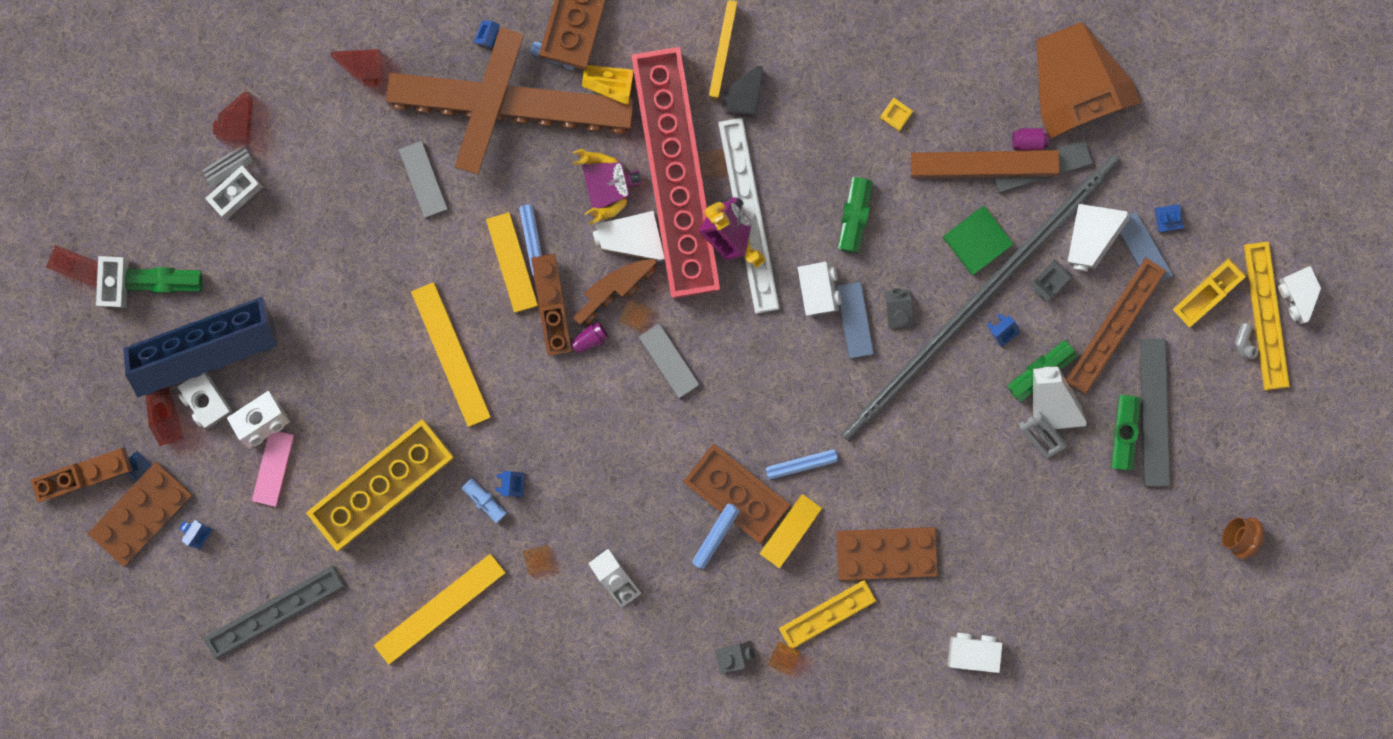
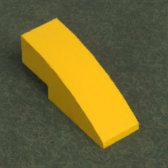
[1173,257,1246,328]
[759,494,822,569]

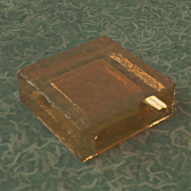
[698,149,726,177]
[619,299,652,331]
[523,545,553,575]
[767,642,801,675]

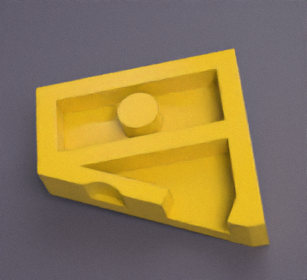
[582,65,634,104]

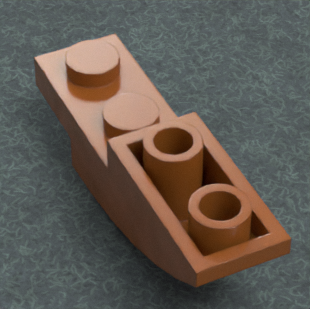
[531,253,572,356]
[573,259,657,326]
[30,447,133,503]

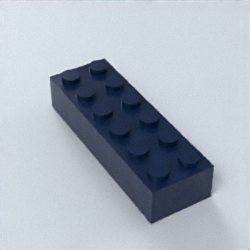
[123,297,277,398]

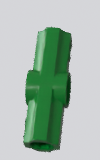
[838,177,873,254]
[125,267,203,294]
[1007,340,1078,402]
[1110,395,1141,471]

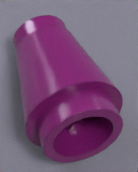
[571,322,609,354]

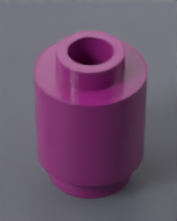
[1012,128,1049,151]

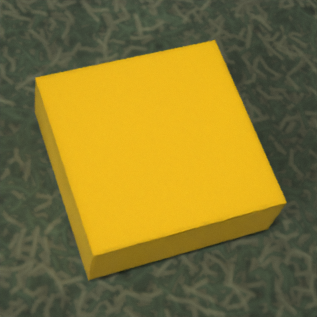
[880,98,914,132]

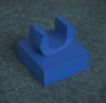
[473,20,500,48]
[1155,204,1184,233]
[988,314,1020,348]
[495,471,525,497]
[179,520,213,550]

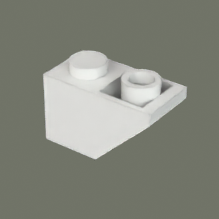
[1278,266,1321,324]
[588,549,641,608]

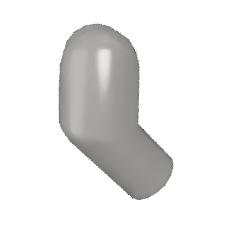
[1235,323,1258,360]

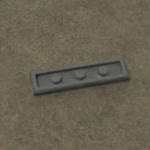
[993,141,1092,193]

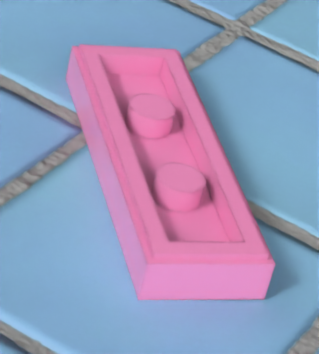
[252,431,295,507]

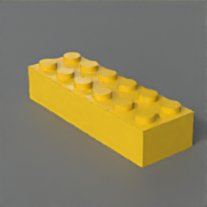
[306,419,456,551]

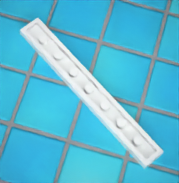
[718,118,779,314]

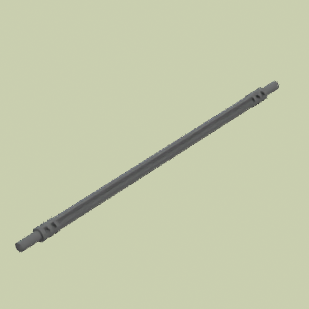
[841,154,1120,441]

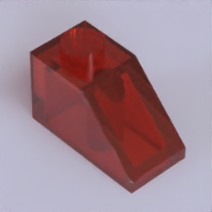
[331,49,384,87]
[213,91,253,144]
[46,245,98,287]
[145,387,183,446]

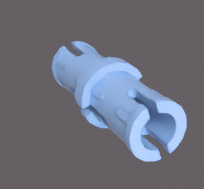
[461,478,507,523]

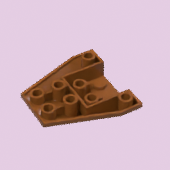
[1036,22,1141,139]

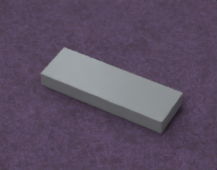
[399,141,448,218]
[639,324,699,398]

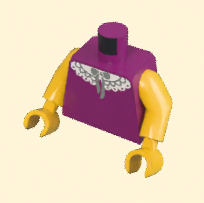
[572,149,642,226]
[699,197,766,268]

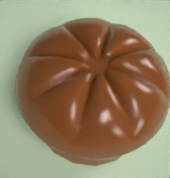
[1221,517,1265,560]

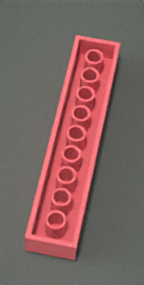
[631,47,720,299]

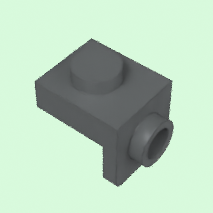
[1031,259,1073,301]
[884,288,913,329]
[715,641,757,674]

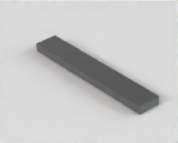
[1140,338,1170,486]
[203,565,345,659]

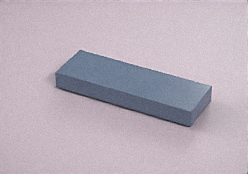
[1119,212,1173,284]
[836,282,873,359]

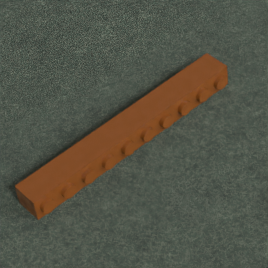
[386,73,634,135]

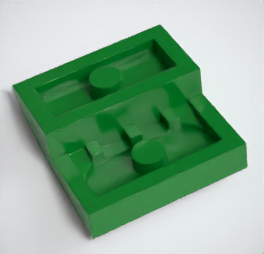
[942,206,1013,276]

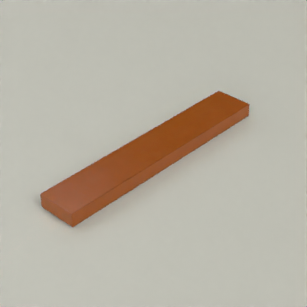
[454,27,524,175]
[911,150,1059,179]
[1066,258,1167,395]

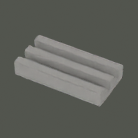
[203,144,254,187]
[1019,411,1067,459]

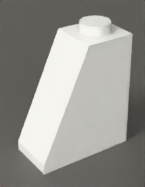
[1068,204,1130,272]
[593,211,665,262]
[1033,367,1086,430]

